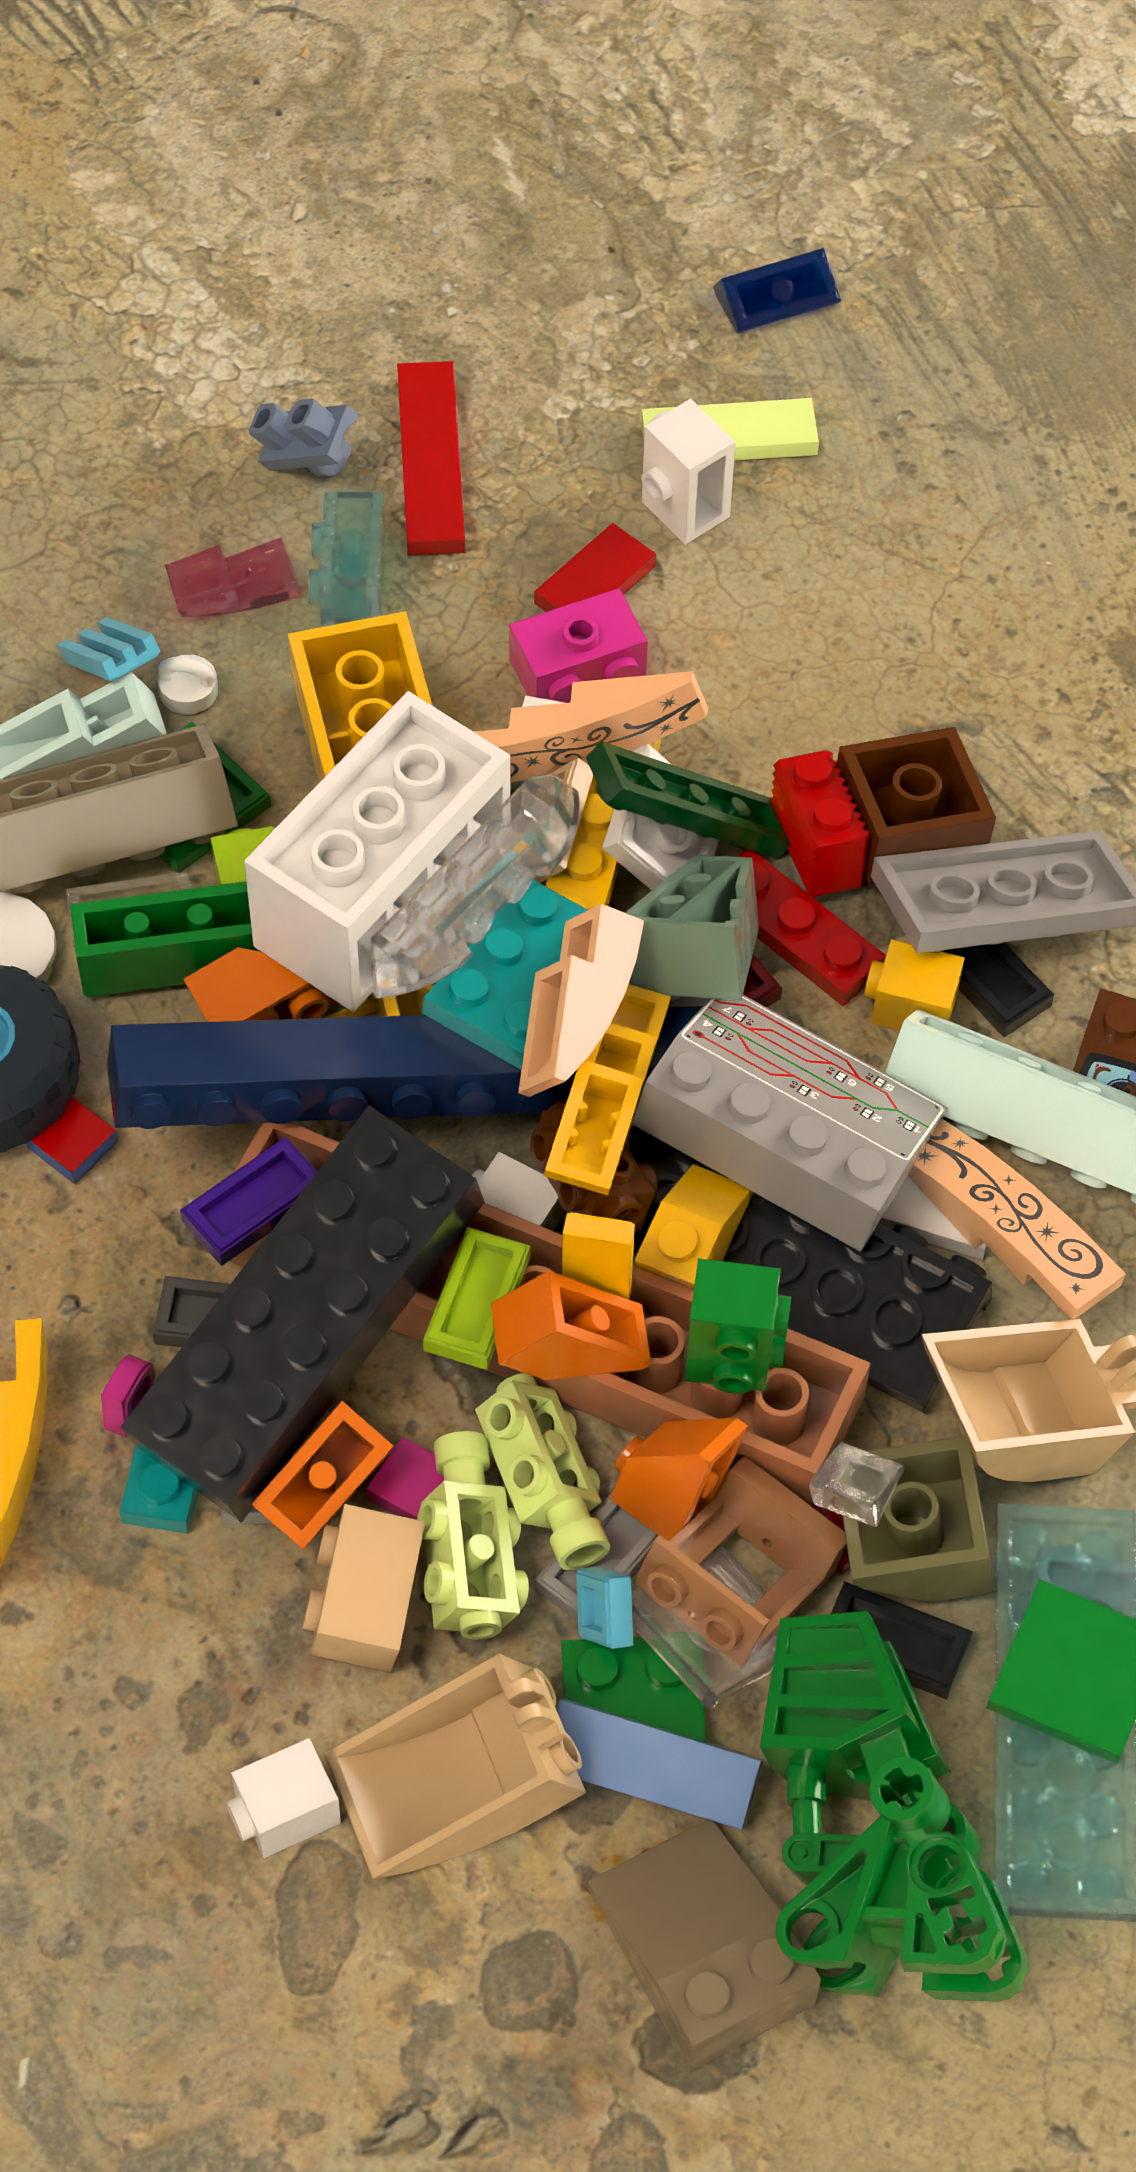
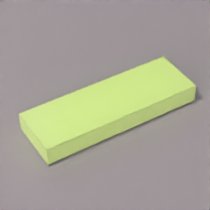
[641,398,819,461]

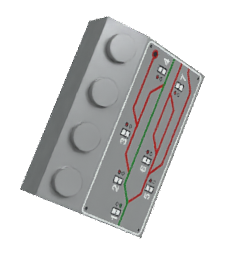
[632,995,948,1252]

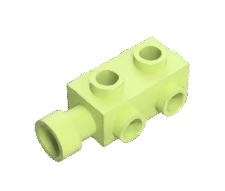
[475,1373,611,1570]
[417,1431,529,1640]

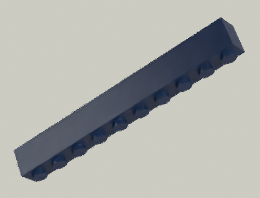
[107,1006,703,1129]

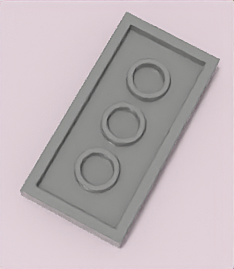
[871,830,1136,953]

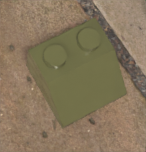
[834,1435,995,1603]

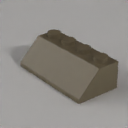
[0,724,238,894]

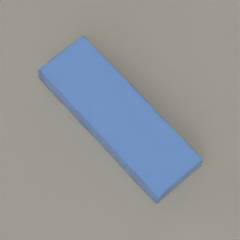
[557,1698,764,1830]

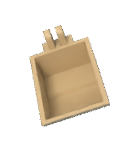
[921,1319,1136,1482]
[325,1653,586,1879]

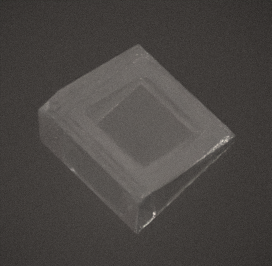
[809,1442,904,1527]

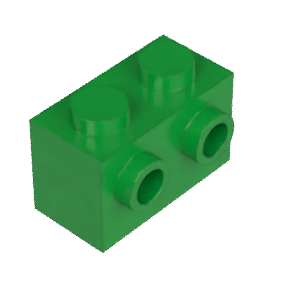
[685,1258,791,1394]

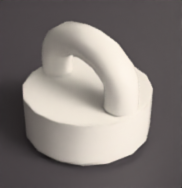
[157,655,218,715]

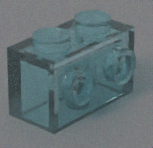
[308,491,386,627]

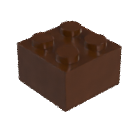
[837,727,996,886]

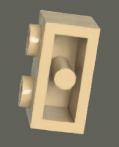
[302,1504,425,1673]

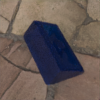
[713,248,841,334]

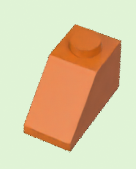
[491,1270,651,1380]
[251,1401,394,1550]
[610,1418,748,1541]

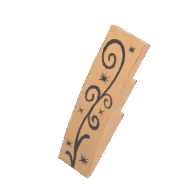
[474,671,708,782]
[908,1119,1126,1320]

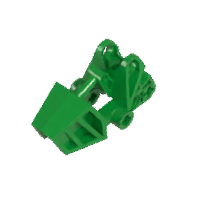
[760,1611,1029,2002]

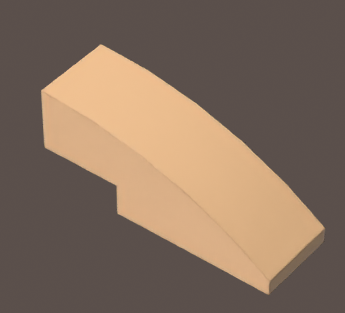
[518,904,644,1097]

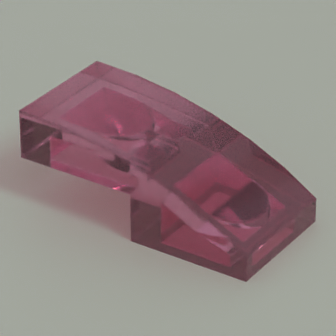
[165,537,302,617]

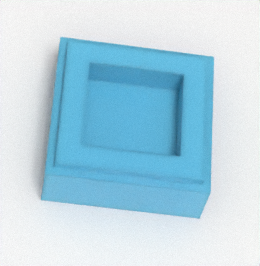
[576,1566,633,1649]

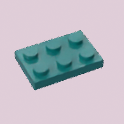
[421,876,588,1070]

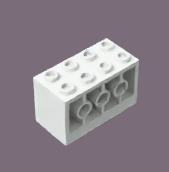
[244,691,511,1012]

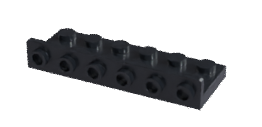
[629,1126,992,1413]

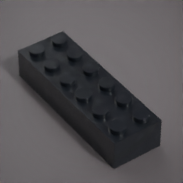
[120,1105,485,1523]

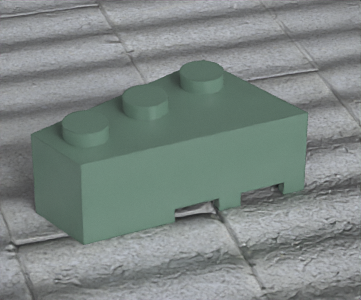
[625,855,759,1001]

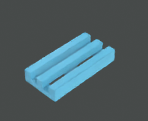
[57,617,161,682]

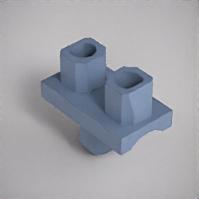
[249,398,359,477]

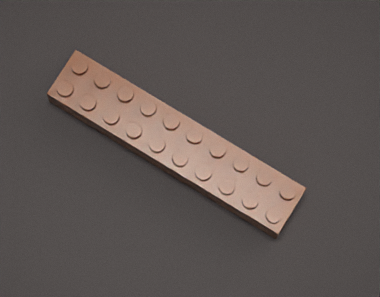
[230,1122,871,1506]

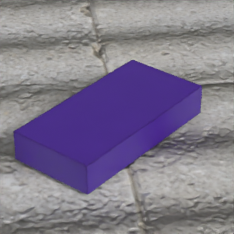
[180,1137,318,1266]

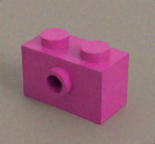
[509,588,648,703]

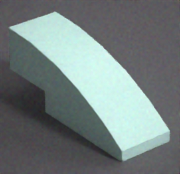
[0,672,167,779]

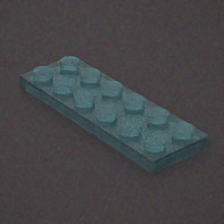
[993,1504,1136,1922]

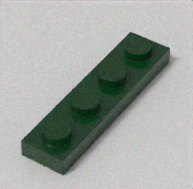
[586,741,791,859]

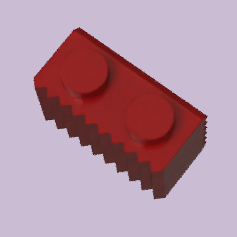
[770,750,870,897]

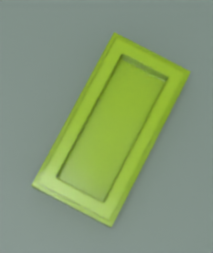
[423,1227,531,1370]

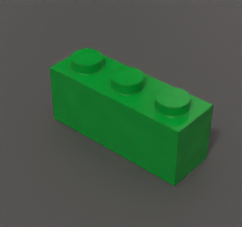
[70,881,260,997]

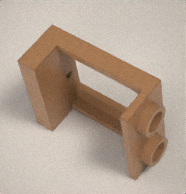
[634,1455,847,1668]

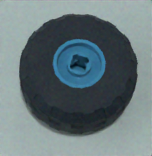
[0,965,81,1153]

